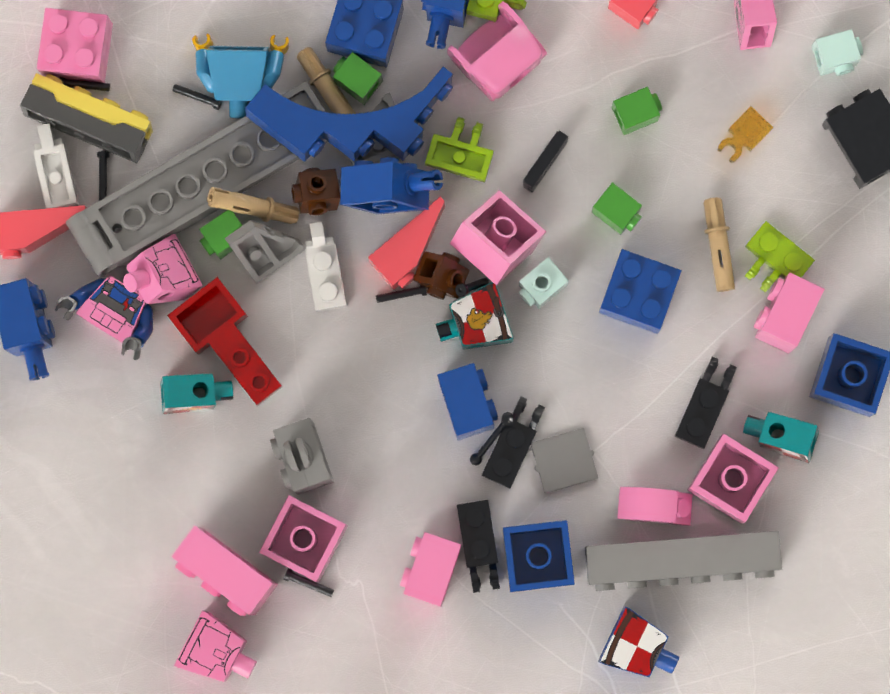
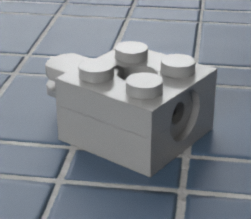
[270,418,334,495]

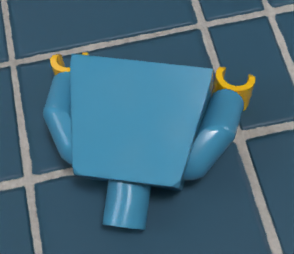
[192,33,289,118]

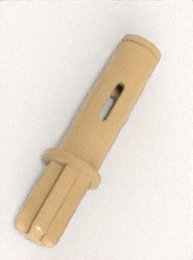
[297,47,356,114]
[207,187,299,224]
[703,197,735,292]

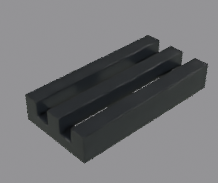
[523,130,569,193]

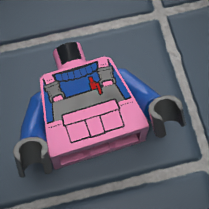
[55,275,153,360]

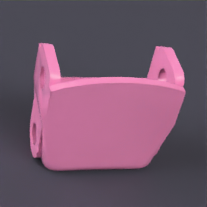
[447,1,547,101]

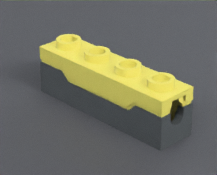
[20,73,153,164]

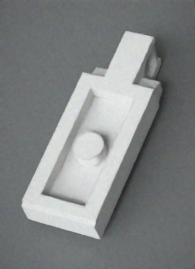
[33,123,79,208]
[305,222,347,312]

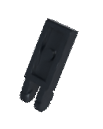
[674,356,737,449]
[481,396,545,489]
[457,500,500,593]

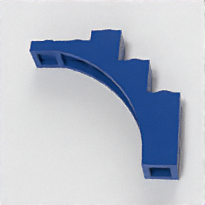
[245,67,453,162]

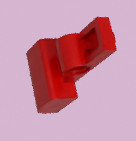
[167,277,283,406]

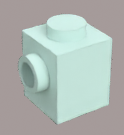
[812,29,863,76]
[518,257,569,309]

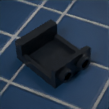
[822,89,890,189]

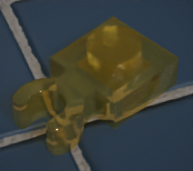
[717,106,773,163]

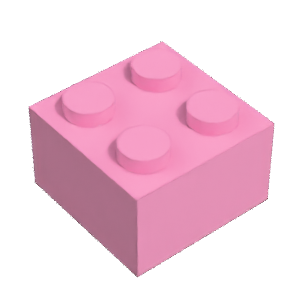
[37,8,113,83]
[450,190,546,285]
[753,272,825,354]
[687,434,779,524]
[259,495,348,583]
[400,532,462,607]

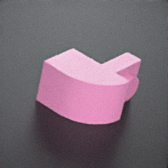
[617,487,693,526]

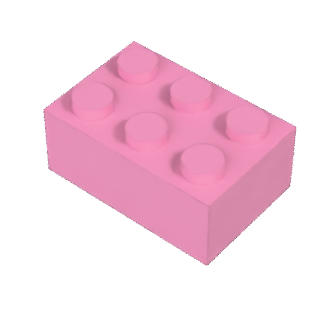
[172,526,278,616]

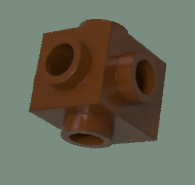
[291,168,340,216]
[413,251,470,300]

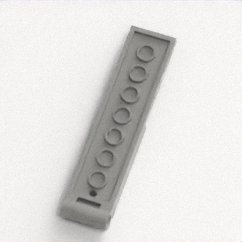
[66,81,328,277]

